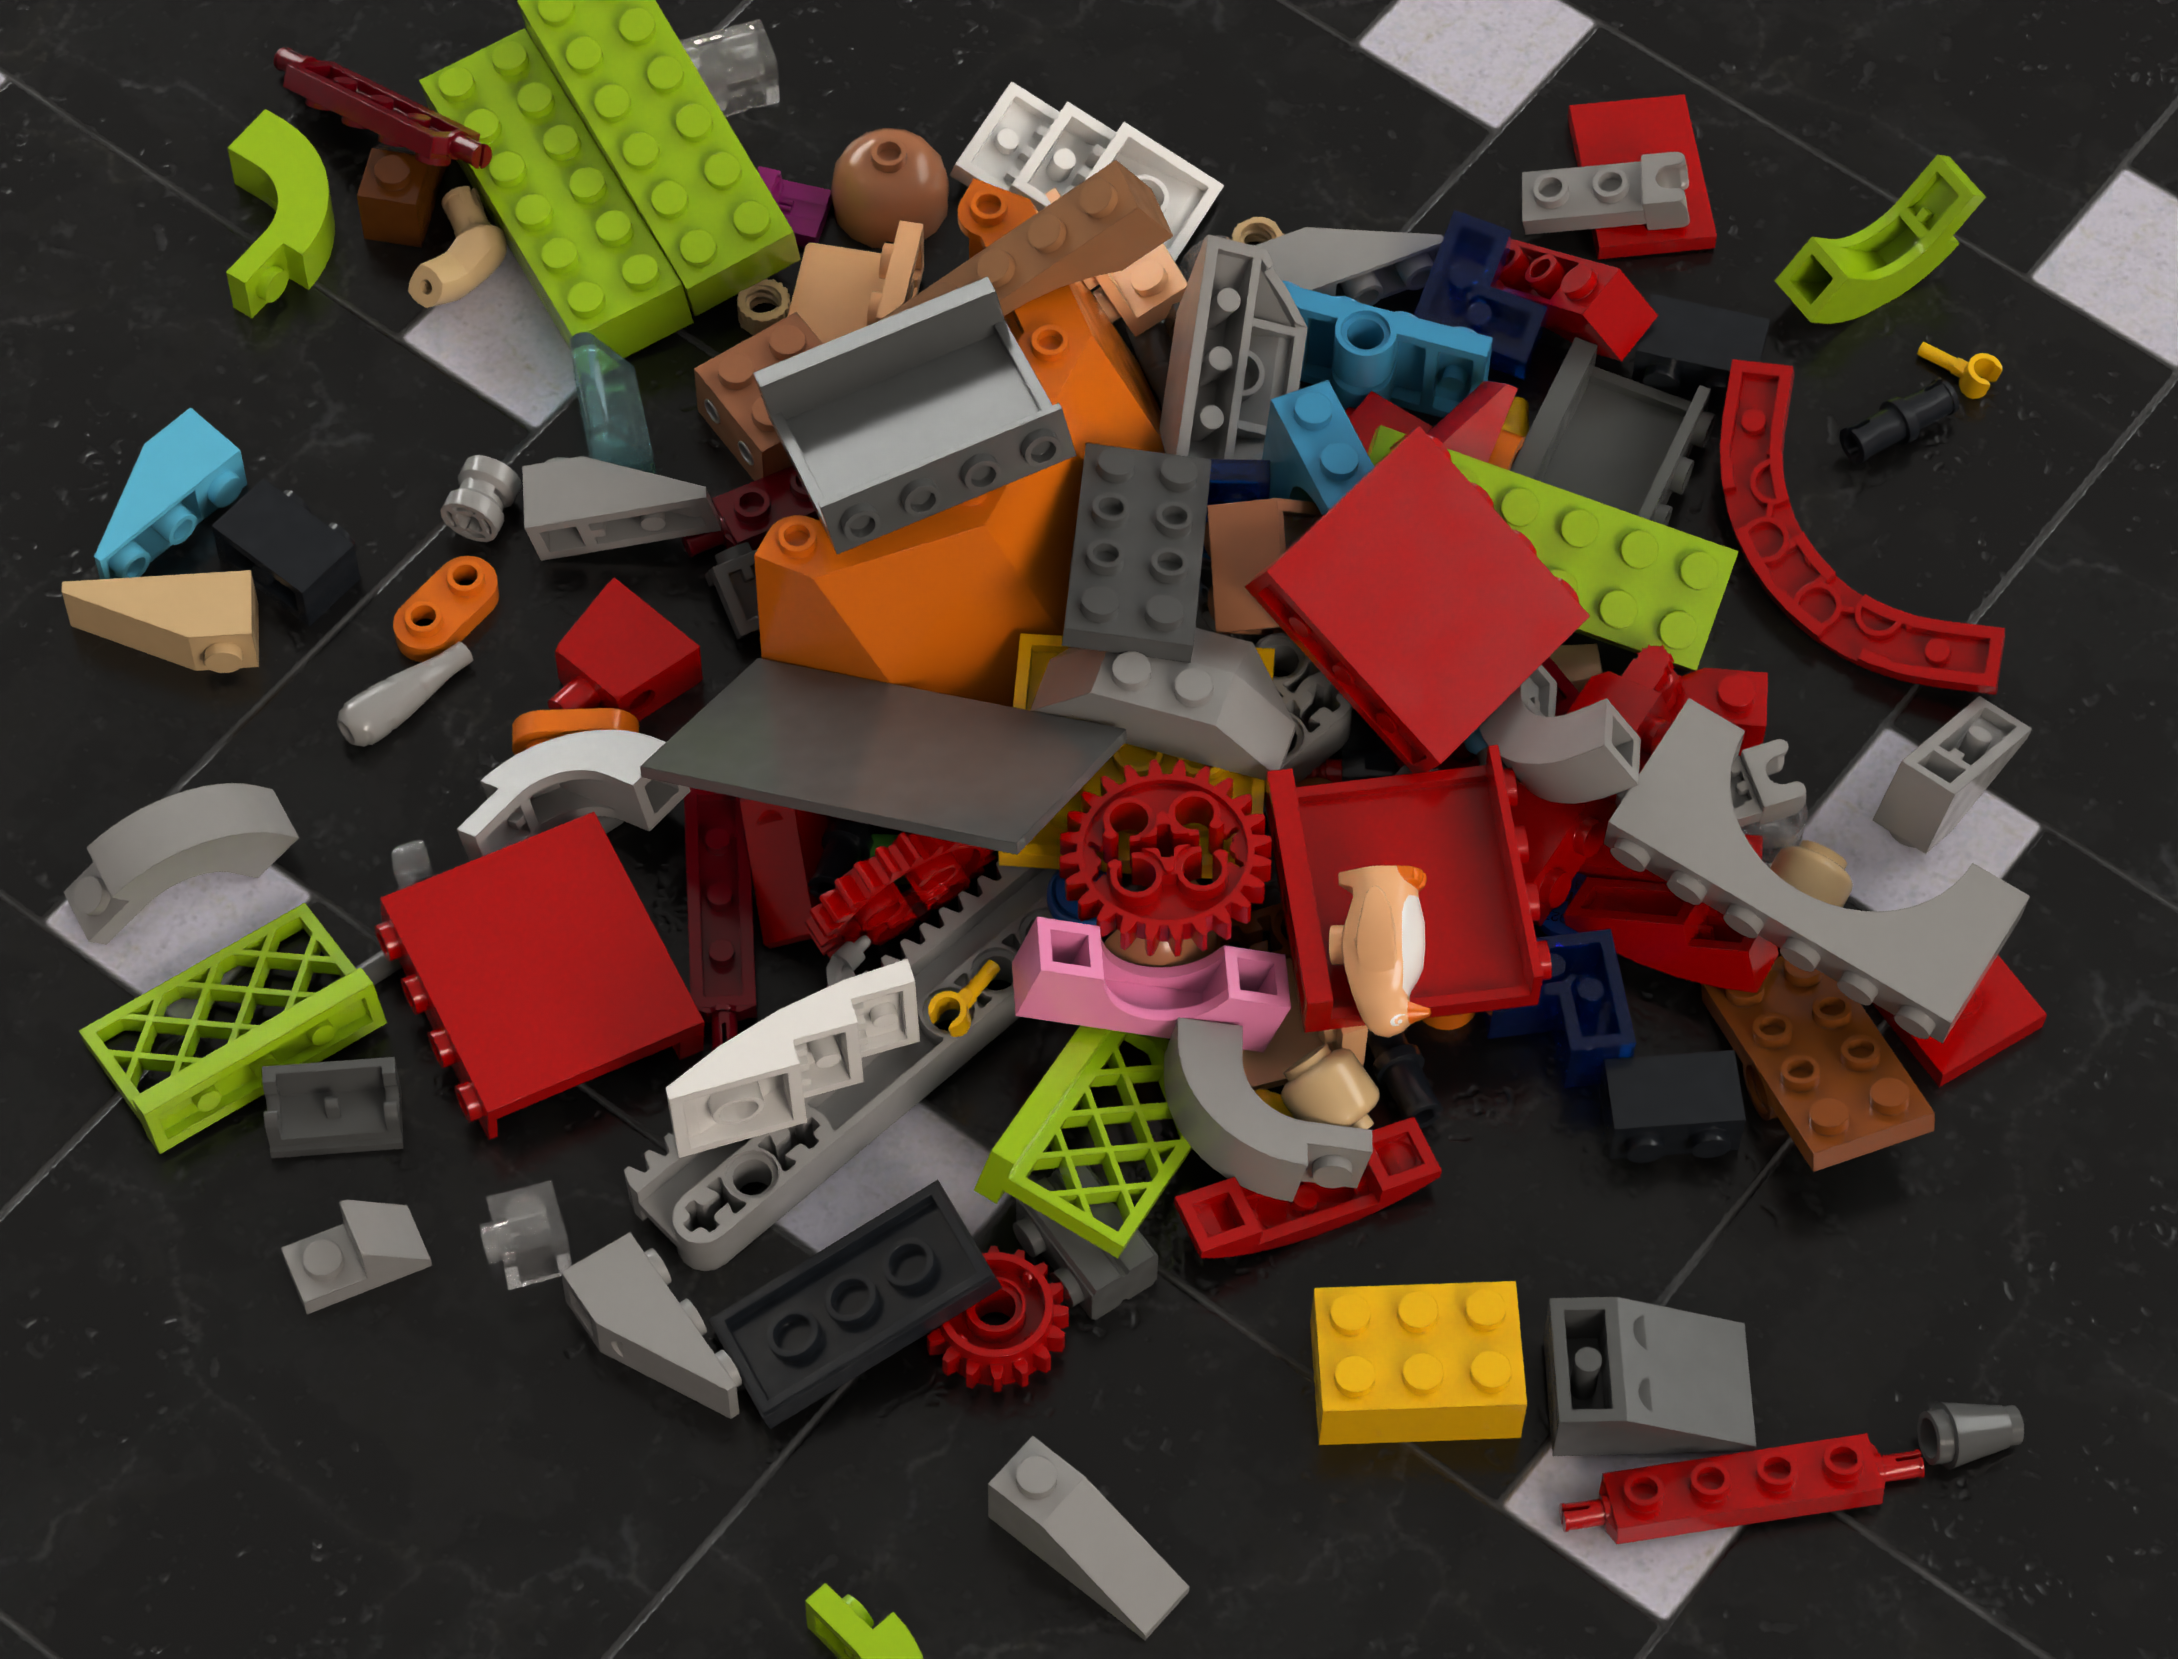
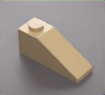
[62,570,259,673]

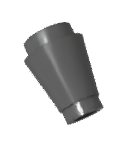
[1917,1402,2024,1470]

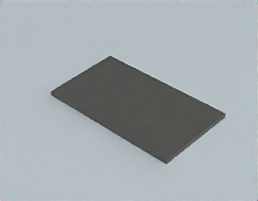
[640,658,1127,855]

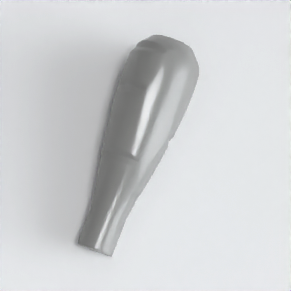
[337,641,473,747]

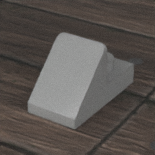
[281,1200,432,1314]

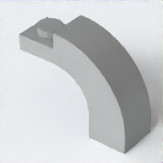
[1479,664,1641,804]
[457,730,690,862]
[64,783,299,945]
[1164,1017,1373,1202]

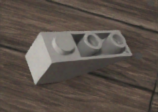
[1254,227,1446,306]
[561,1232,742,1419]

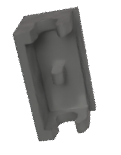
[262,1057,403,1158]

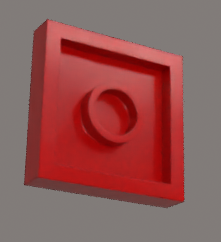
[1872,955,2047,1087]

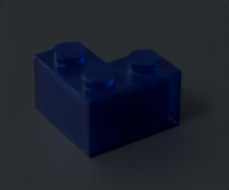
[1414,210,1547,380]
[1483,929,1636,1088]

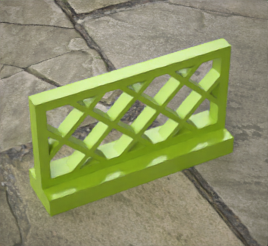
[79,902,387,1154]
[974,1026,1192,1259]

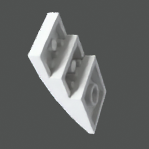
[949,81,1224,261]
[666,959,920,1158]

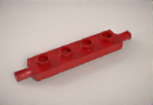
[1559,1433,1925,1544]

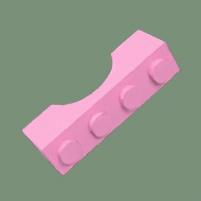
[1012,917,1291,1053]

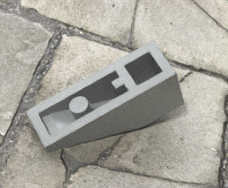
[522,456,721,561]
[1873,696,2032,854]
[988,1436,1189,1640]

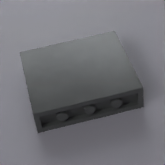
[753,277,1077,554]

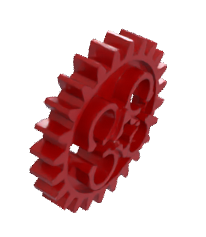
[1059,759,1272,957]
[805,832,996,959]

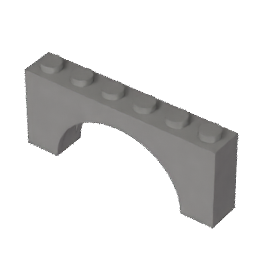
[1604,698,2030,1044]

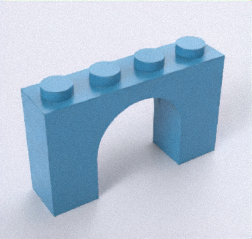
[1259,380,1374,516]

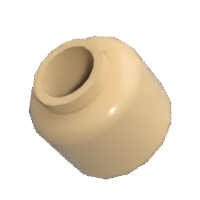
[1770,840,1853,908]
[1281,1043,1380,1129]

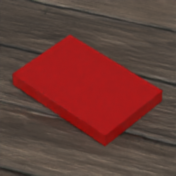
[1567,94,1717,260]

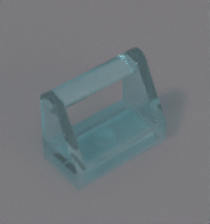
[570,332,656,474]

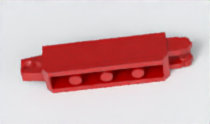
[1511,645,1683,927]

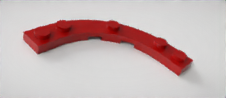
[1720,359,2005,695]

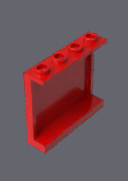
[1244,426,1590,773]
[1264,745,1552,1033]
[374,812,705,1140]

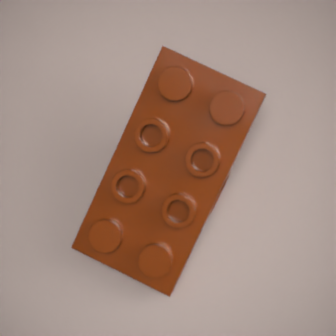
[1702,956,1935,1172]

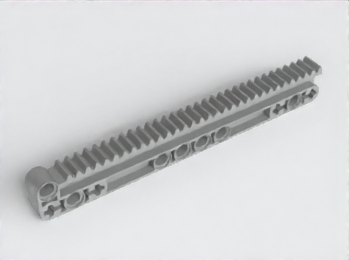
[624,633,1353,1271]

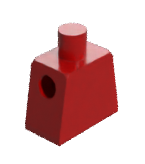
[547,577,703,722]

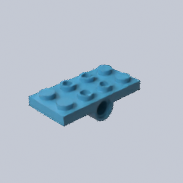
[1282,281,1493,418]

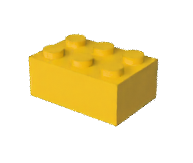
[1310,1281,1527,1445]

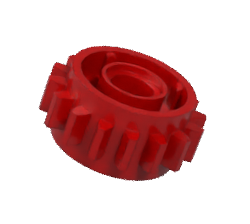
[927,1246,1069,1392]

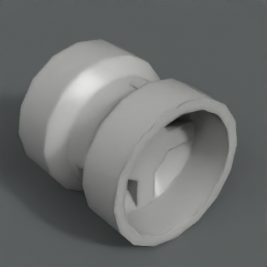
[440,455,521,542]

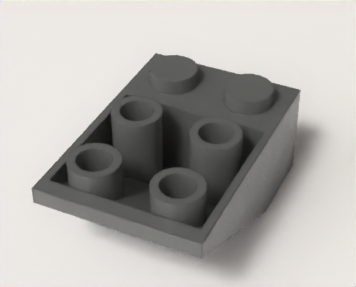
[1543,1297,1756,1456]

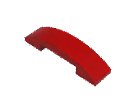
[1173,1117,1442,1258]

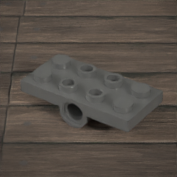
[1062,443,1212,663]

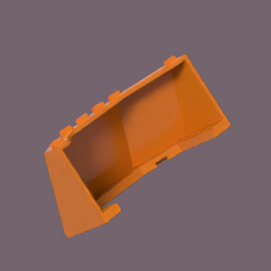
[754,178,1165,707]

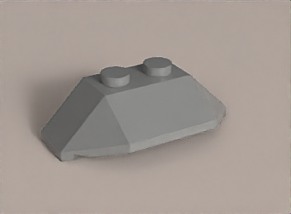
[1159,234,1308,486]
[1030,628,1295,781]

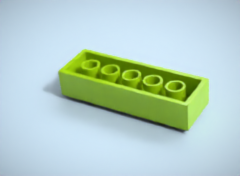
[517,0,801,317]
[419,28,694,377]
[1367,425,1739,672]

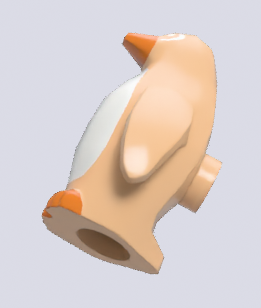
[1329,865,1431,1038]

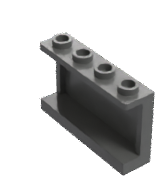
[1510,337,1716,526]

